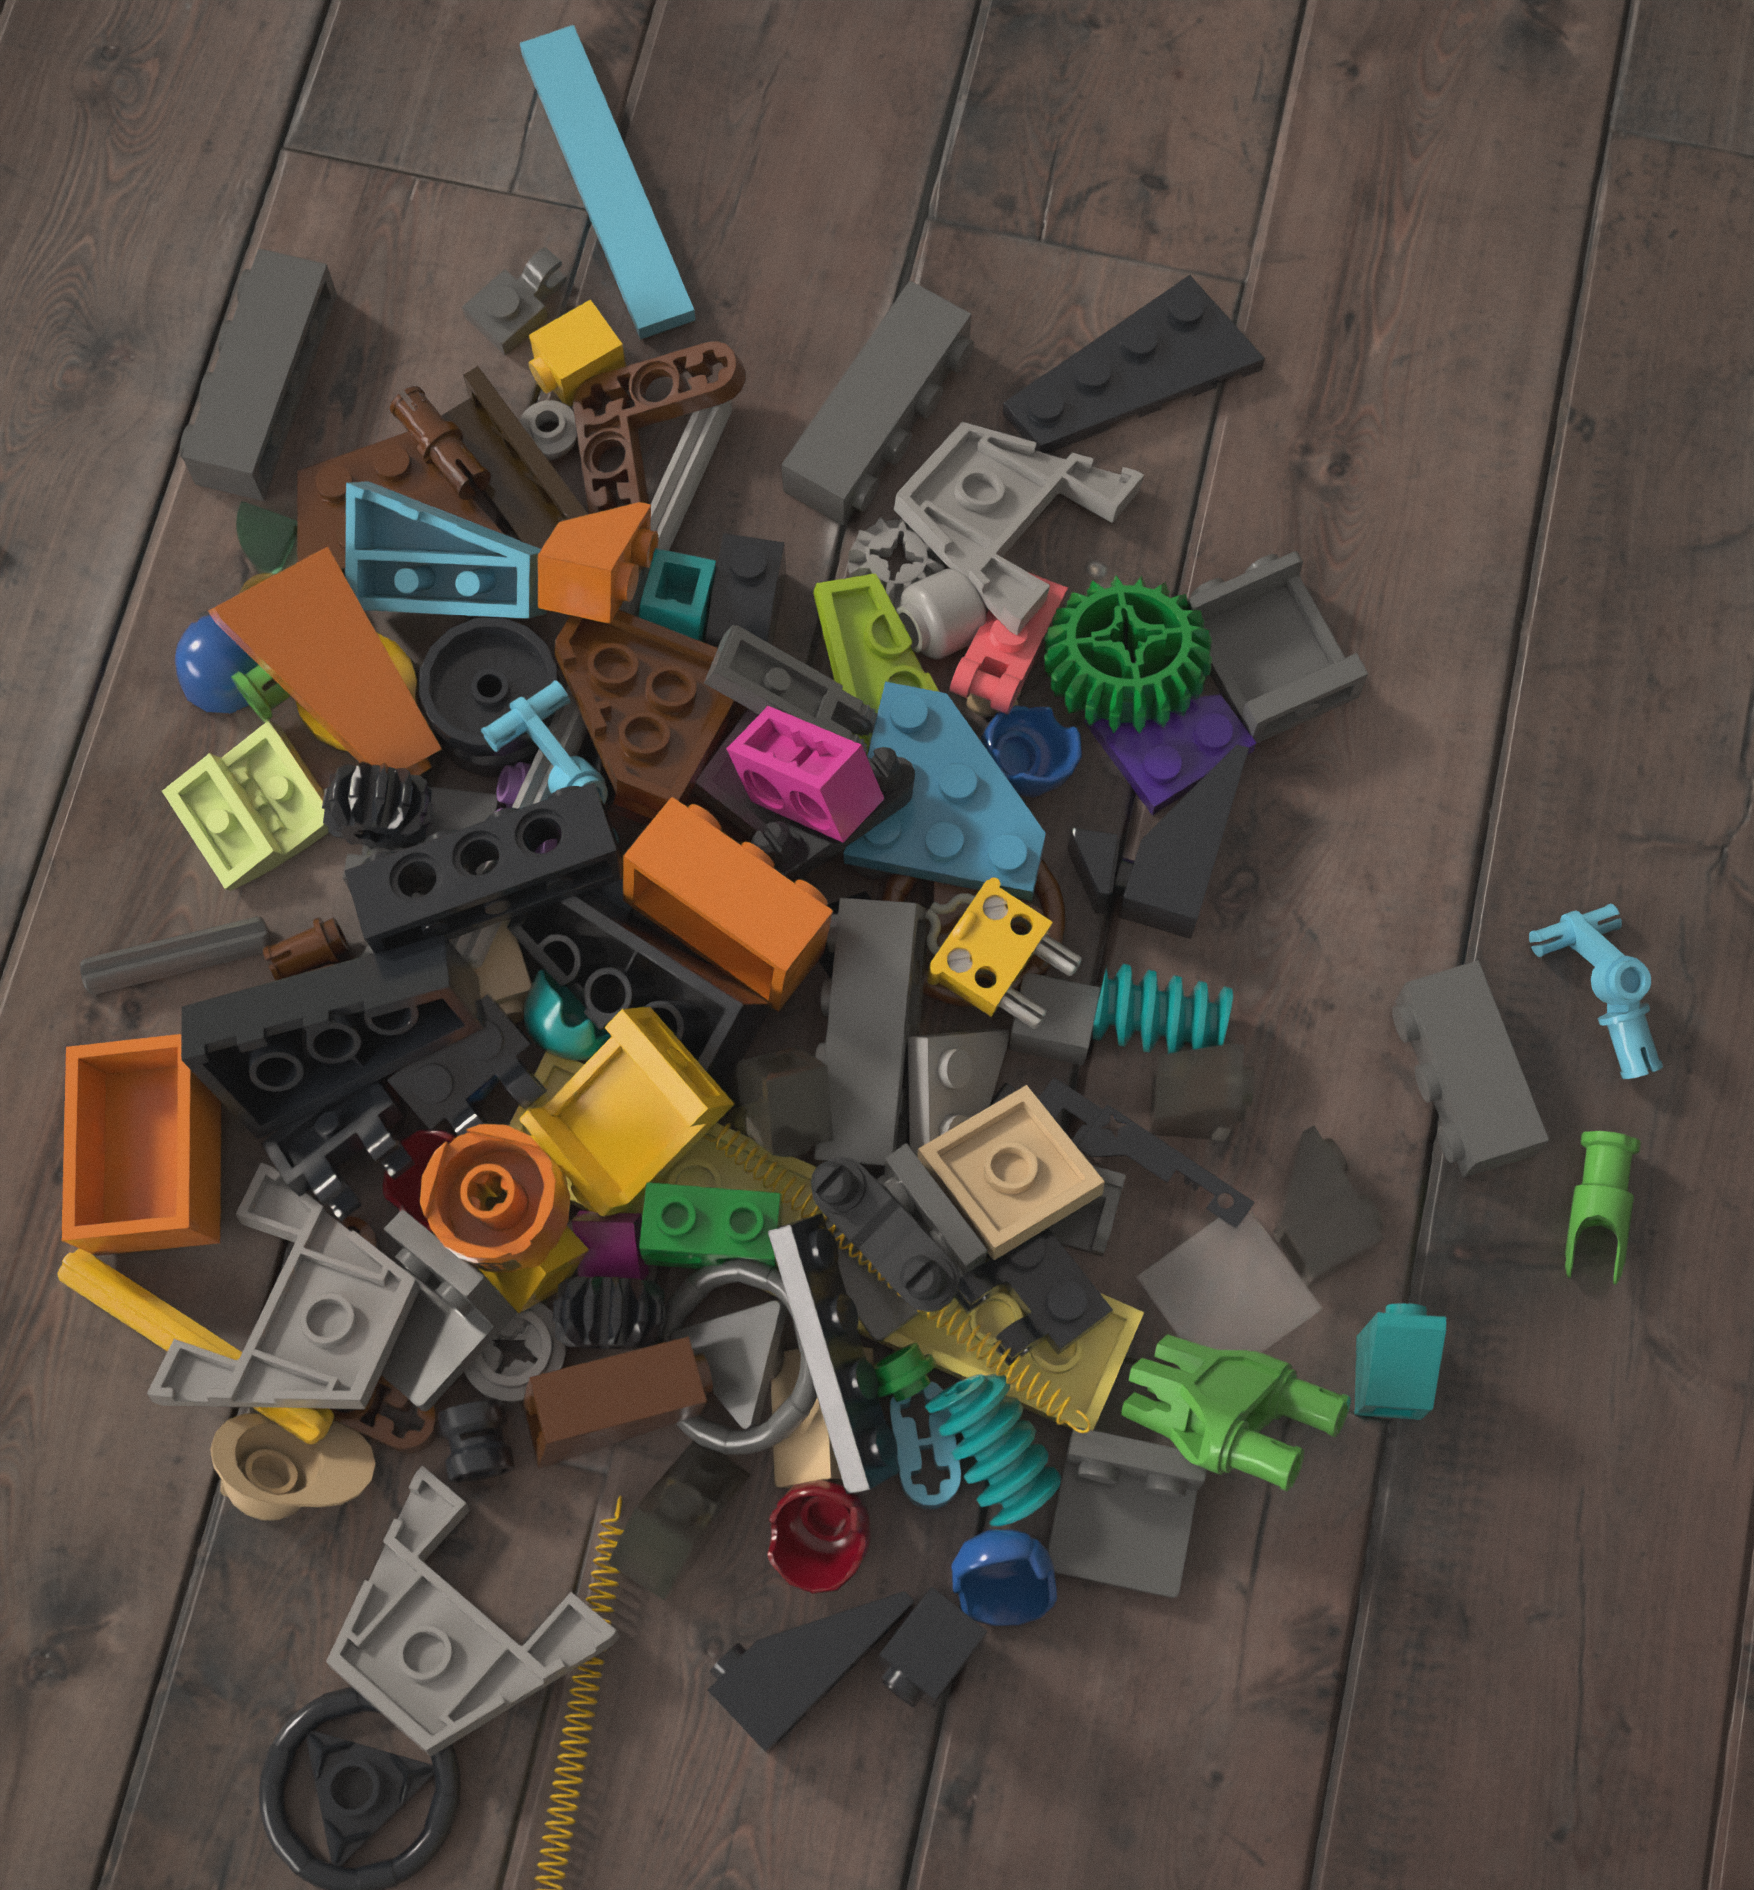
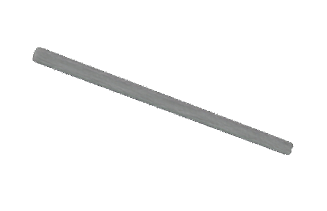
[451,400,732,969]

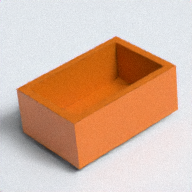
[623,797,833,1012]
[62,1034,221,1256]

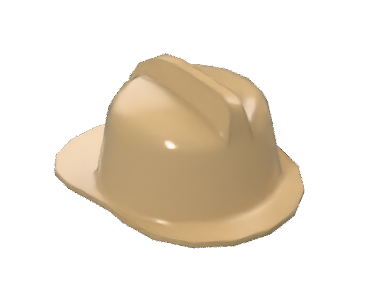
[210,1413,376,1521]

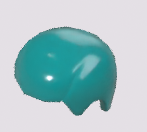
[523,969,611,1061]

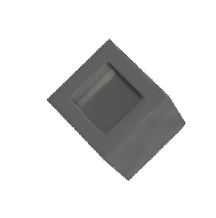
[1009,973,1100,1066]

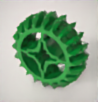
[1044,575,1212,734]

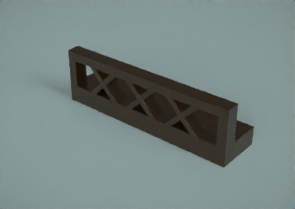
[441,366,588,549]

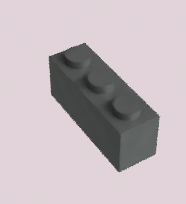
[1392,960,1549,1178]

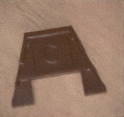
[297,432,504,576]

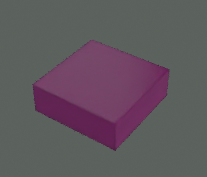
[572,1211,649,1280]

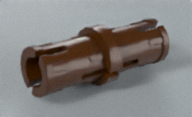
[390,386,491,500]

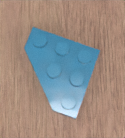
[844,682,1046,901]

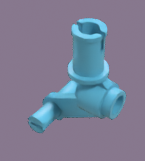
[481,680,619,844]
[1529,904,1663,1079]

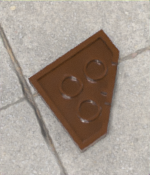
[555,610,740,812]

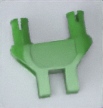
[1121,1334,1351,1491]

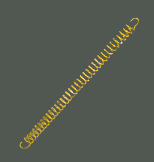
[703,1123,1091,1433]
[535,1495,628,1890]

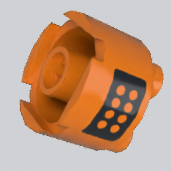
[420,1124,570,1272]

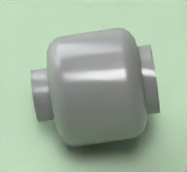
[896,568,989,659]

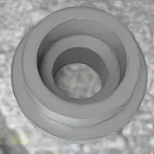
[519,400,578,460]

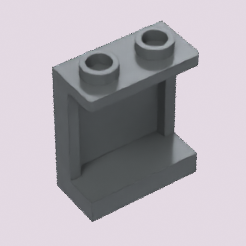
[1187,551,1368,744]

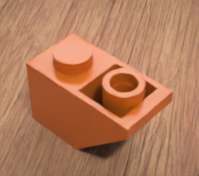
[538,502,659,624]

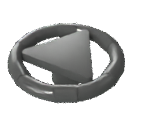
[661,1258,817,1455]

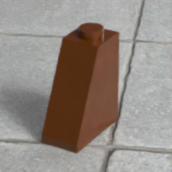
[522,1336,713,1469]

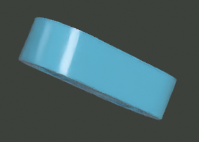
[890,1381,961,1509]

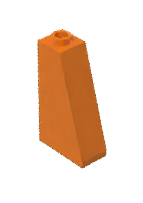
[208,547,442,775]

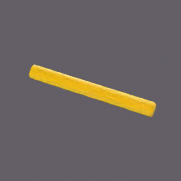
[57,1249,334,1445]

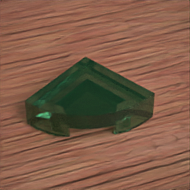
[236,501,297,578]

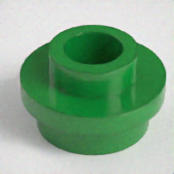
[873,1343,936,1402]

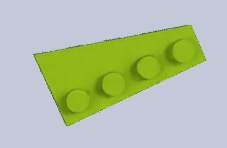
[813,573,939,755]

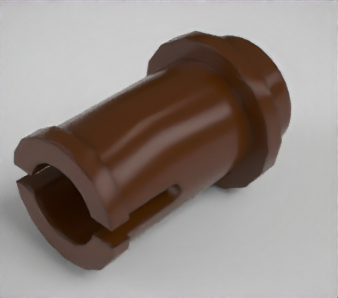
[263,917,350,980]

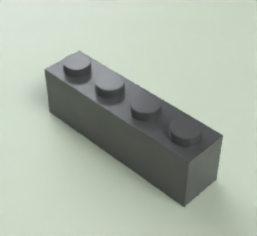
[180,248,337,501]
[781,280,974,526]
[808,898,930,1167]

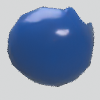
[175,615,258,713]
[981,705,1082,798]
[951,1529,1057,1626]

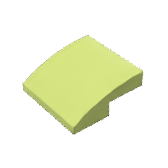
[162,720,329,891]

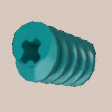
[1092,963,1233,1064]
[925,1373,1062,1526]

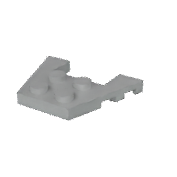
[894,422,1144,635]
[147,1162,420,1409]
[326,1466,619,1757]

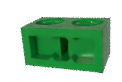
[639,1182,783,1269]

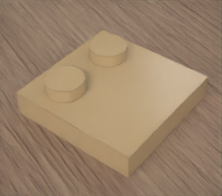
[918,1085,1105,1260]

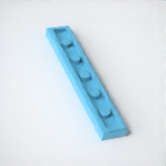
[520,25,695,339]

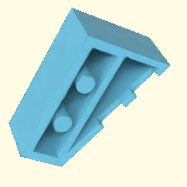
[345,481,547,619]

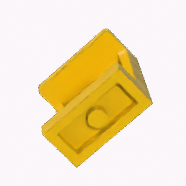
[520,1007,734,1217]

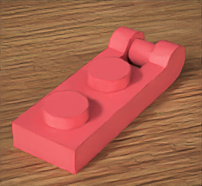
[949,572,1068,715]

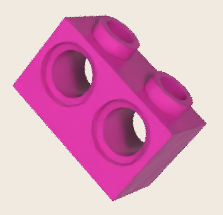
[726,706,884,843]

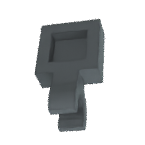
[462,247,567,356]

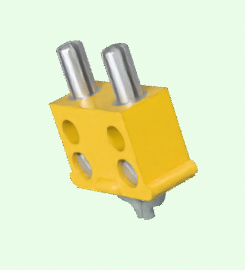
[925,877,1082,1029]

